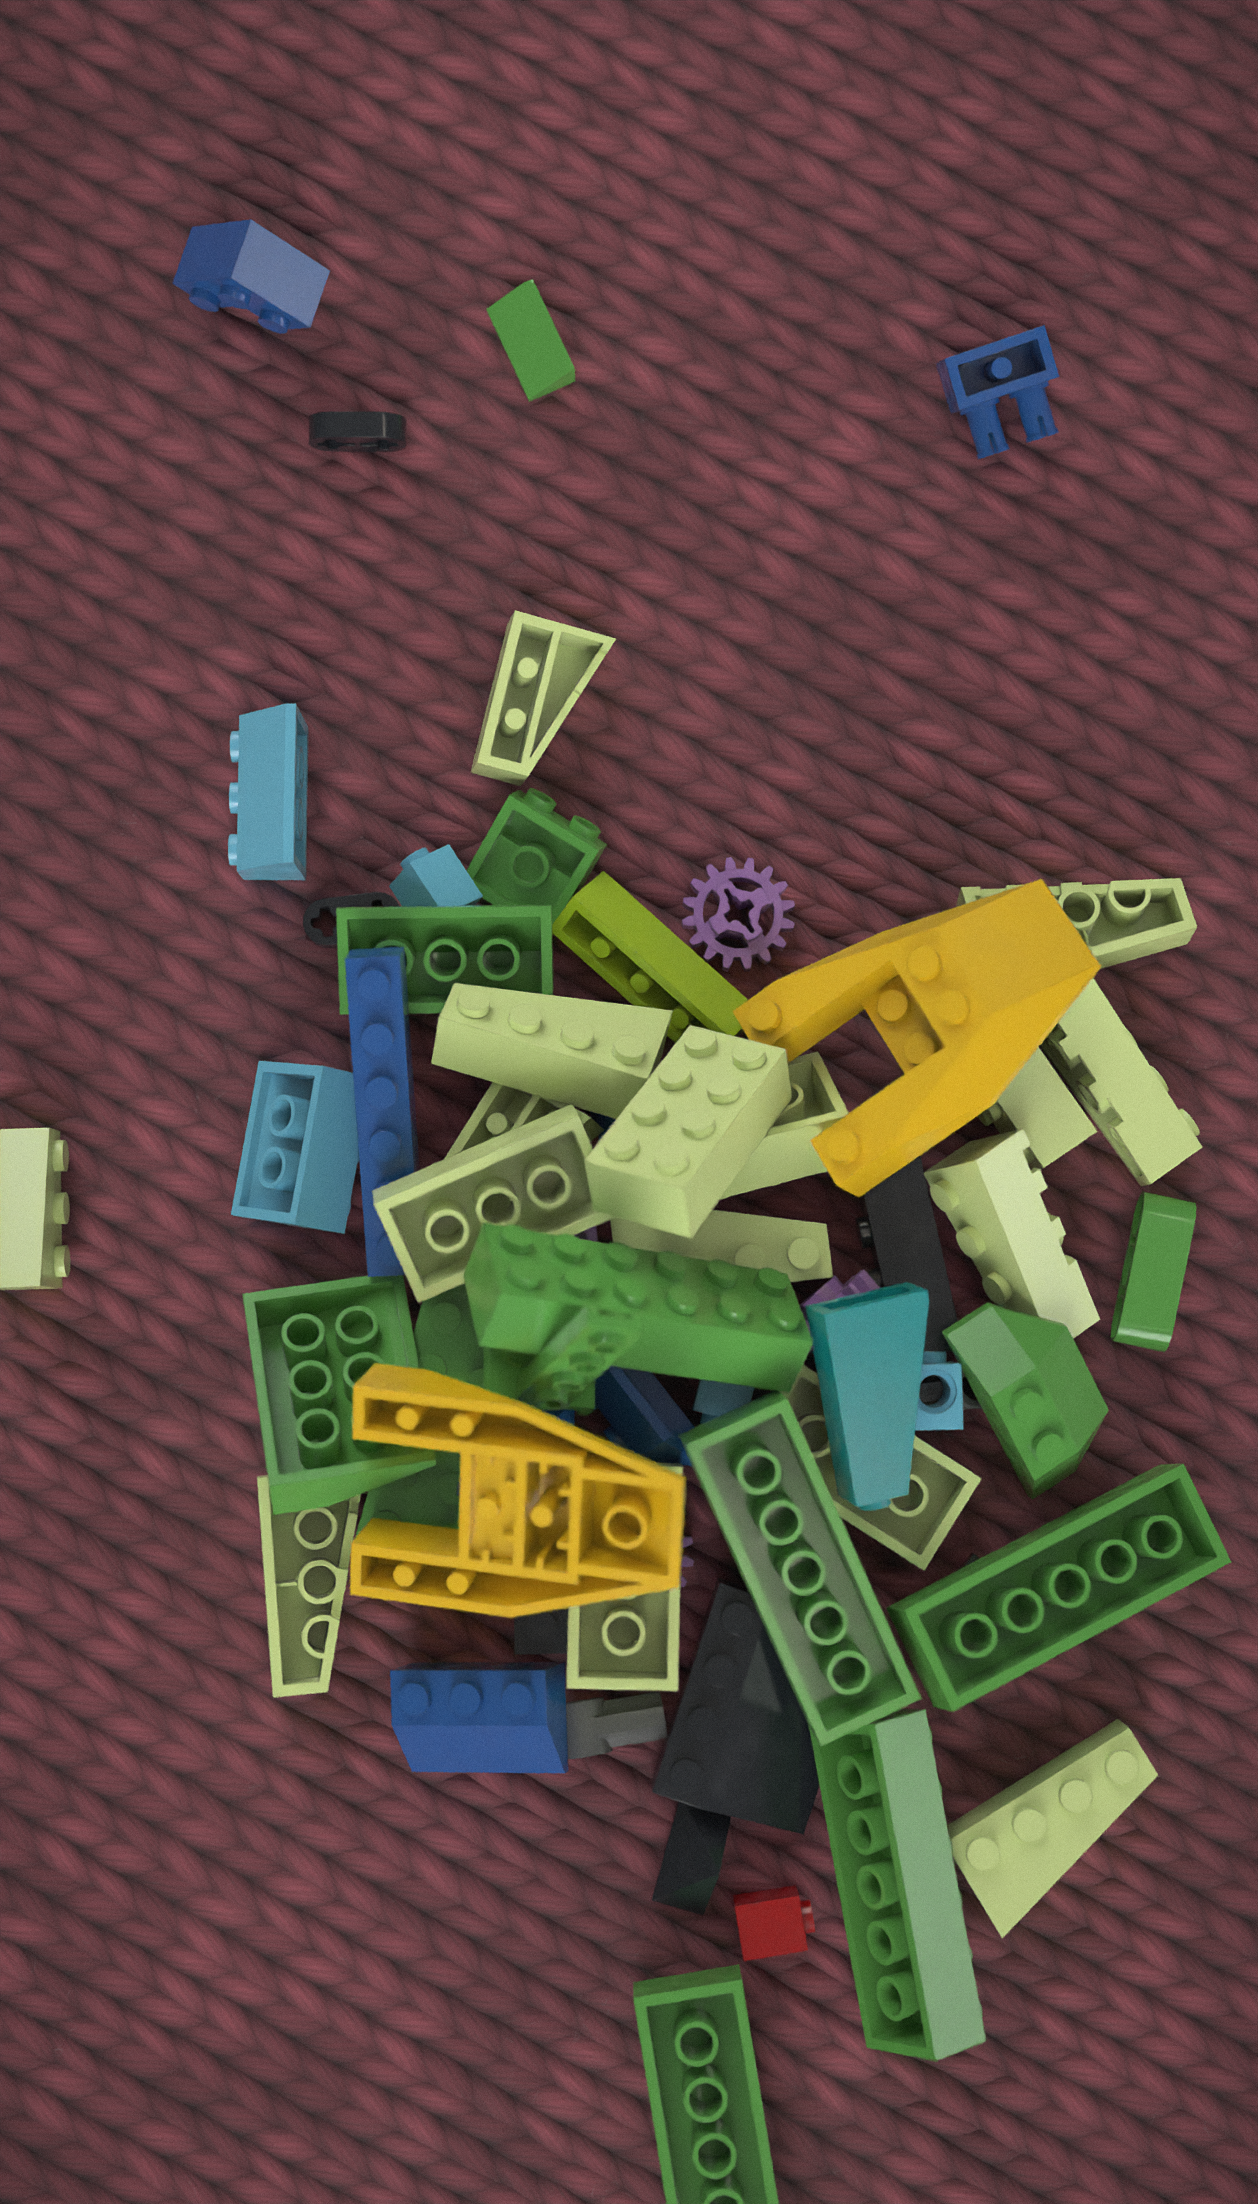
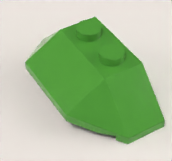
[942,1303,1109,1500]

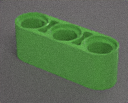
[1111,1191,1197,1352]

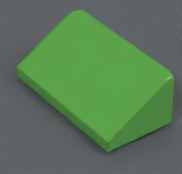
[486,279,575,402]

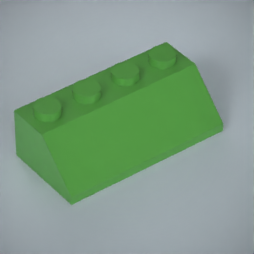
[336,905,554,1015]

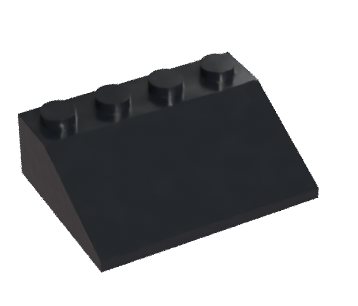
[651,1577,820,1834]

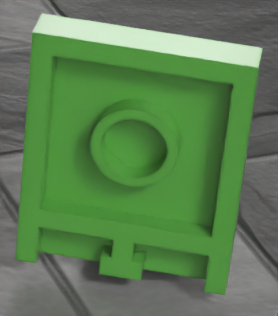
[483,1306,644,1416]

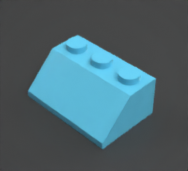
[228,704,308,880]
[231,1061,359,1234]

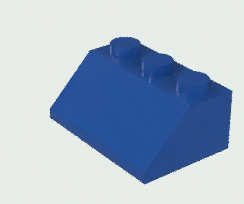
[390,1662,568,1773]

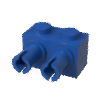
[936,325,1059,459]

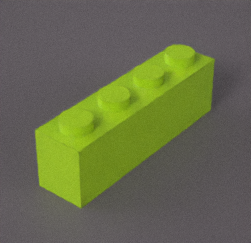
[552,871,748,1043]

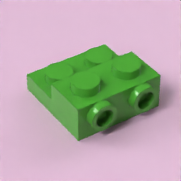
[466,788,607,924]

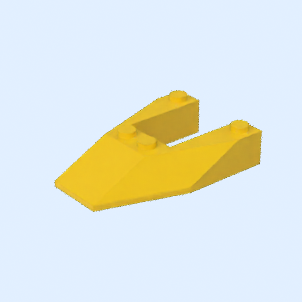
[732,879,1102,1197]
[350,1363,686,1617]

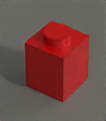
[733,1885,815,1961]

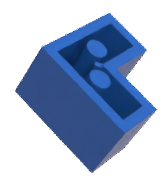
[172,219,330,334]

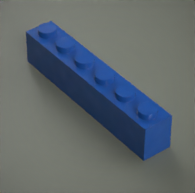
[345,947,420,1277]

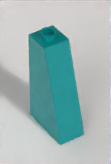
[806,1282,929,1511]

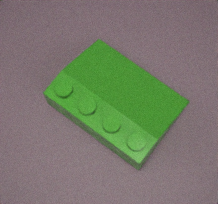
[242,1275,436,1515]

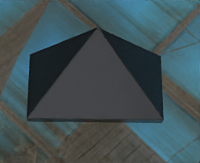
[652,1802,731,1915]

